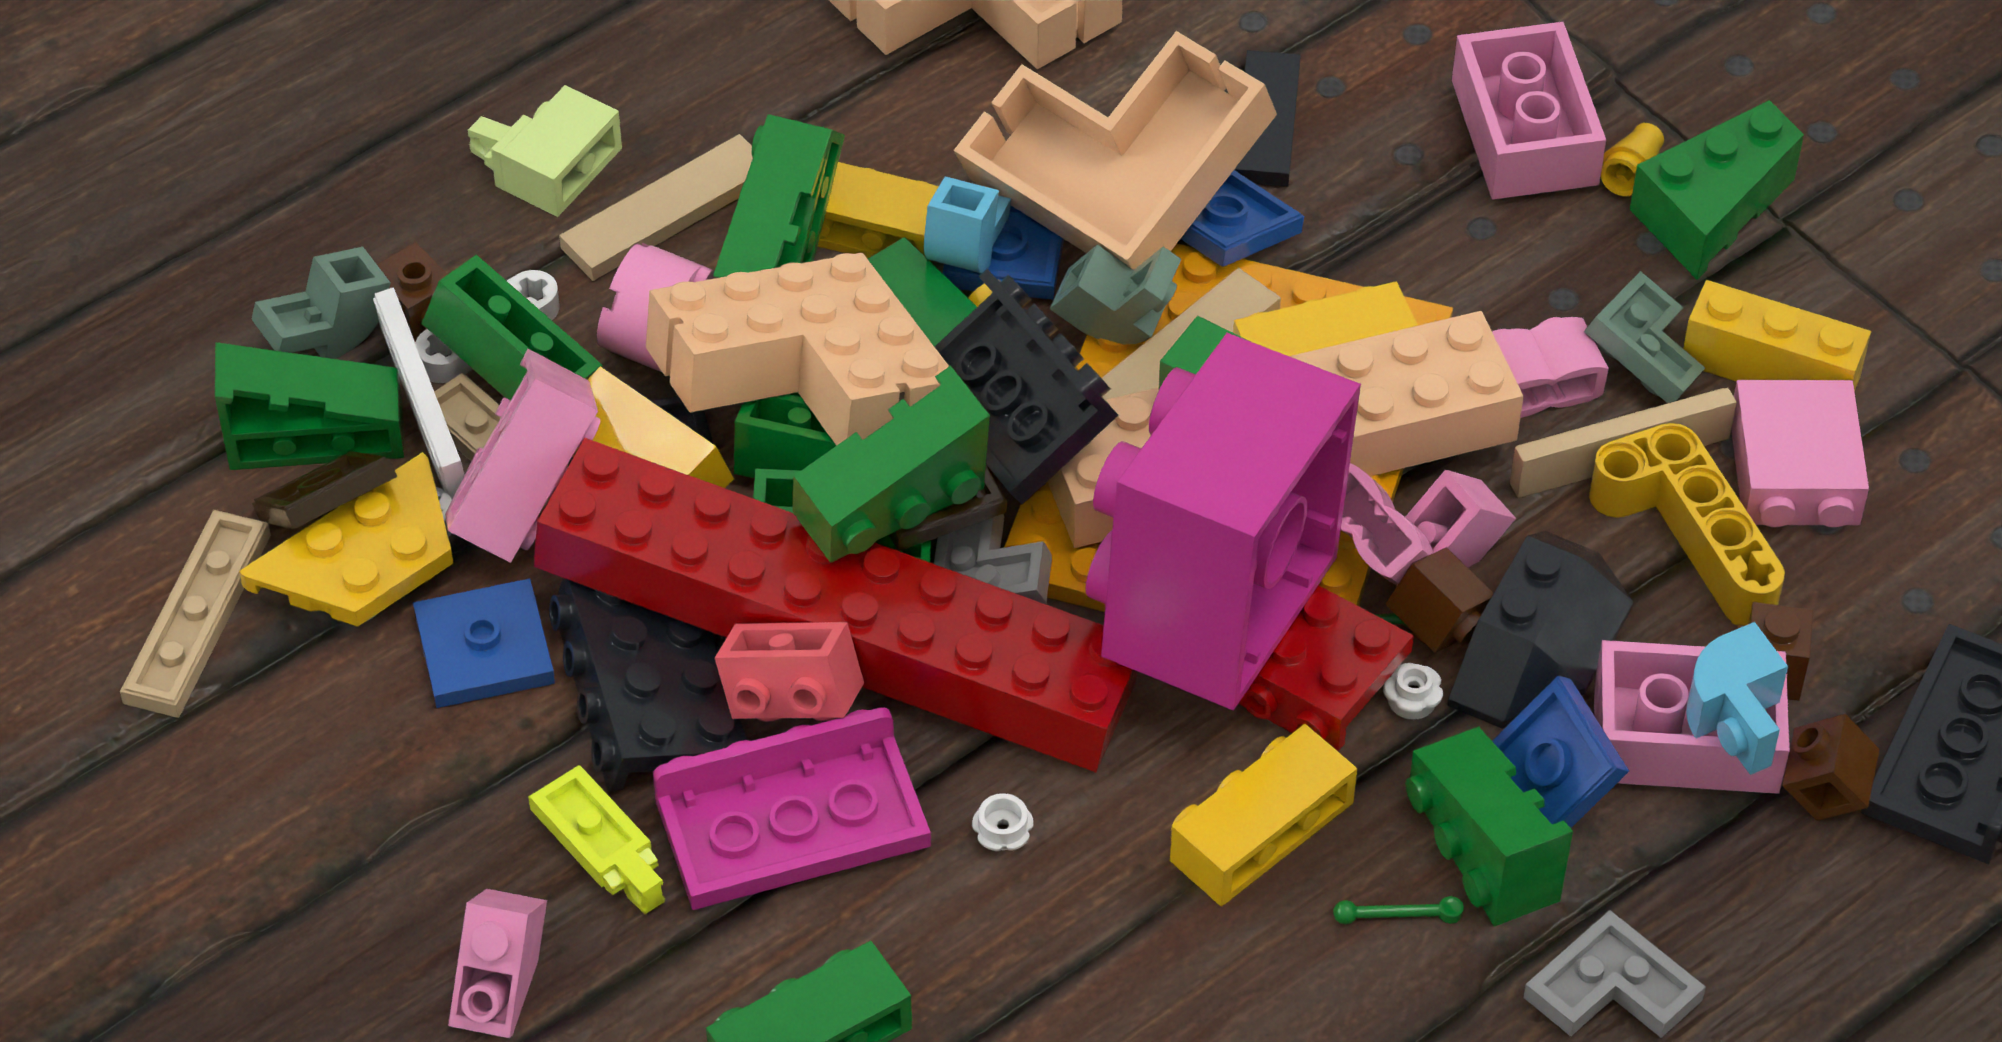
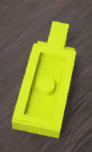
[528,765,665,914]

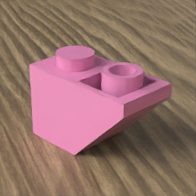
[448,889,547,1038]

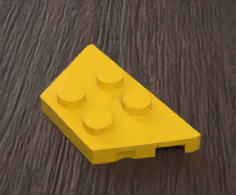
[239,452,453,627]

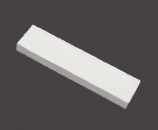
[373,287,465,499]

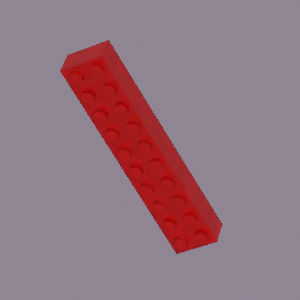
[534,438,1138,772]

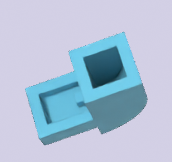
[924,176,1011,273]
[1686,622,1788,775]

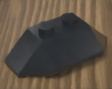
[1448,531,1633,729]

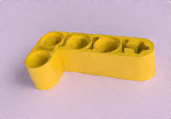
[1589,423,1785,625]

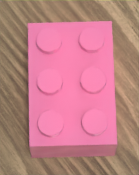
[1452,22,1606,200]
[1594,640,1789,794]

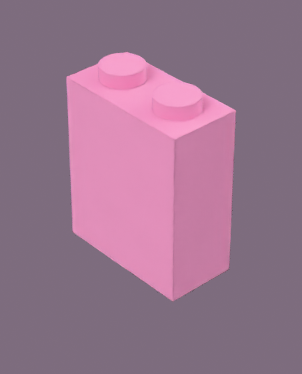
[1731,380,1869,527]

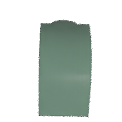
[1050,244,1181,345]
[251,247,391,359]

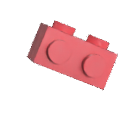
[715,622,864,722]

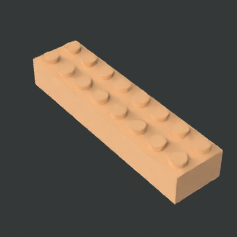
[1048,311,1524,548]

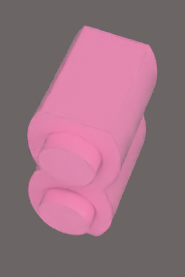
[1492,317,1609,418]
[1341,463,1433,585]

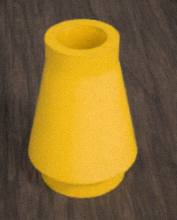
[1600,123,1664,196]

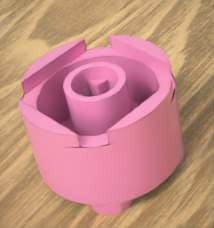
[597,243,714,372]

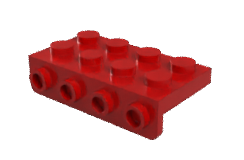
[1238,585,1414,752]

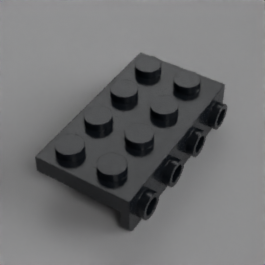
[935,269,1119,504]
[549,578,747,791]
[1861,624,2002,864]

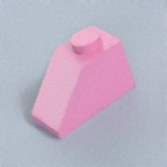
[1397,469,1517,586]

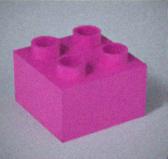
[1086,333,1361,711]

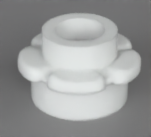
[1383,663,1443,719]
[972,793,1033,851]

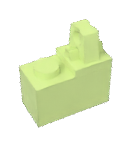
[468,85,622,217]

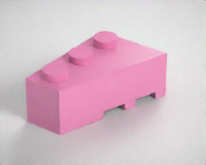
[445,349,600,563]

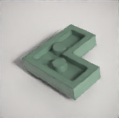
[1584,271,1705,403]

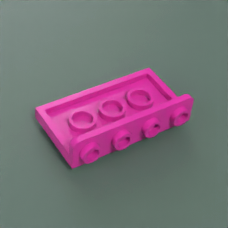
[653,708,931,910]

